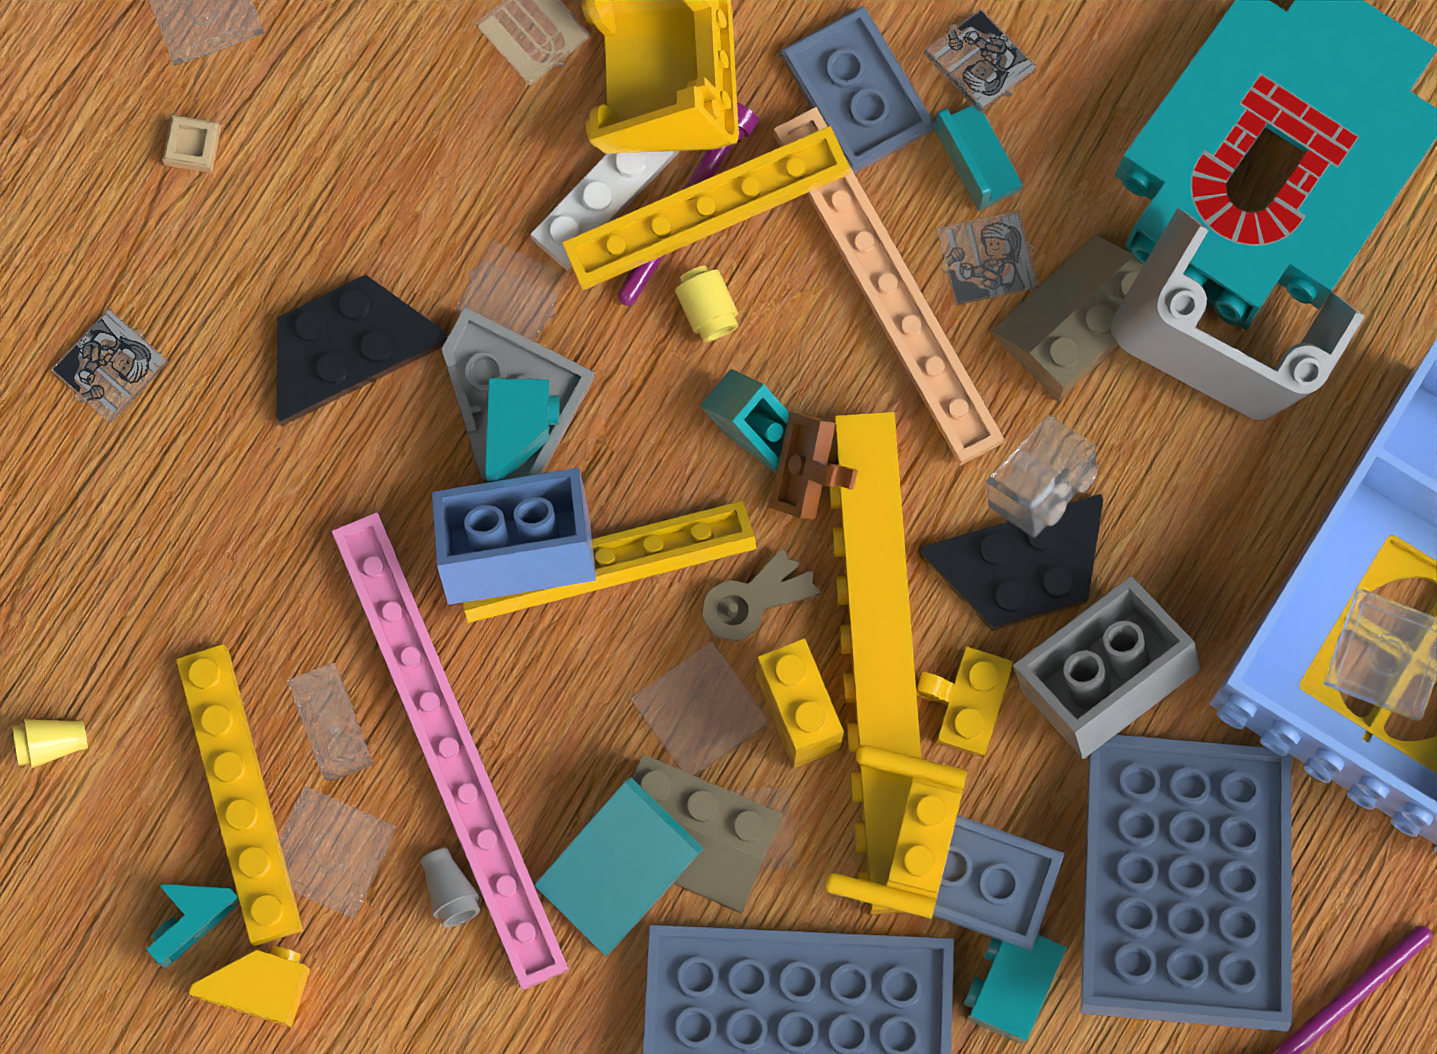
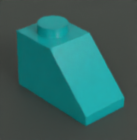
[700,369,789,474]
[485,378,560,483]

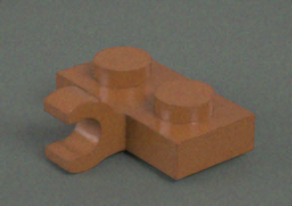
[770,411,857,520]

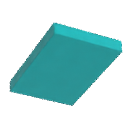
[534,778,704,956]

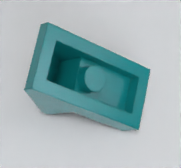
[146,884,240,969]

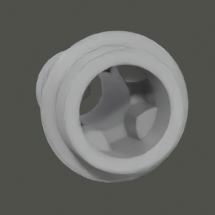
[420,848,480,928]

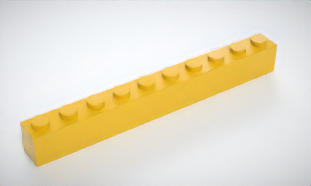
[828,412,921,915]

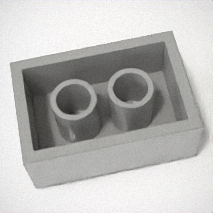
[1013,576,1201,759]

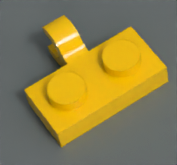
[916,646,1014,758]

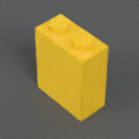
[756,638,844,769]

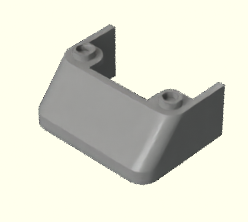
[1111,208,1365,420]

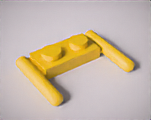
[824,745,967,919]

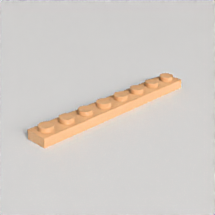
[773,107,1004,466]

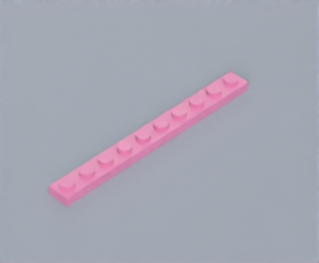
[332,512,569,991]

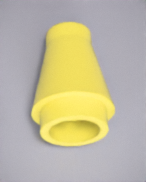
[12,719,88,768]

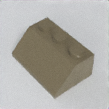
[990,235,1144,402]
[632,754,783,913]

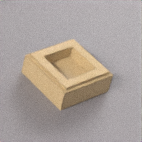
[162,115,221,173]

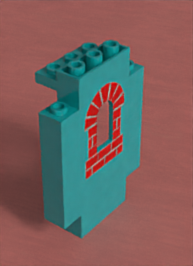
[1114,0,1437,331]

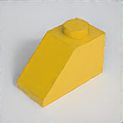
[189,945,310,1028]

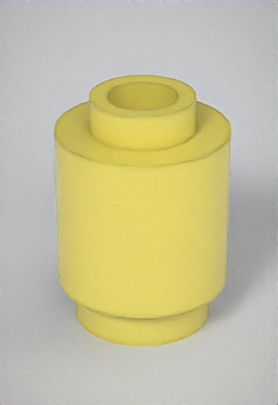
[675,266,739,342]

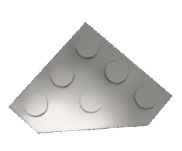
[442,307,595,483]

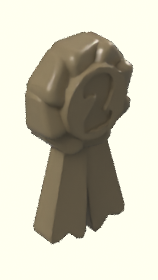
[702,549,820,642]

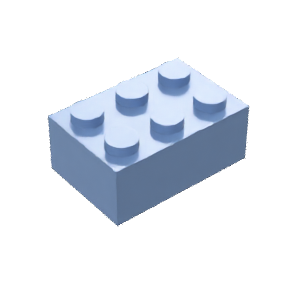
[432,468,596,605]

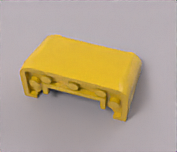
[581,0,739,154]

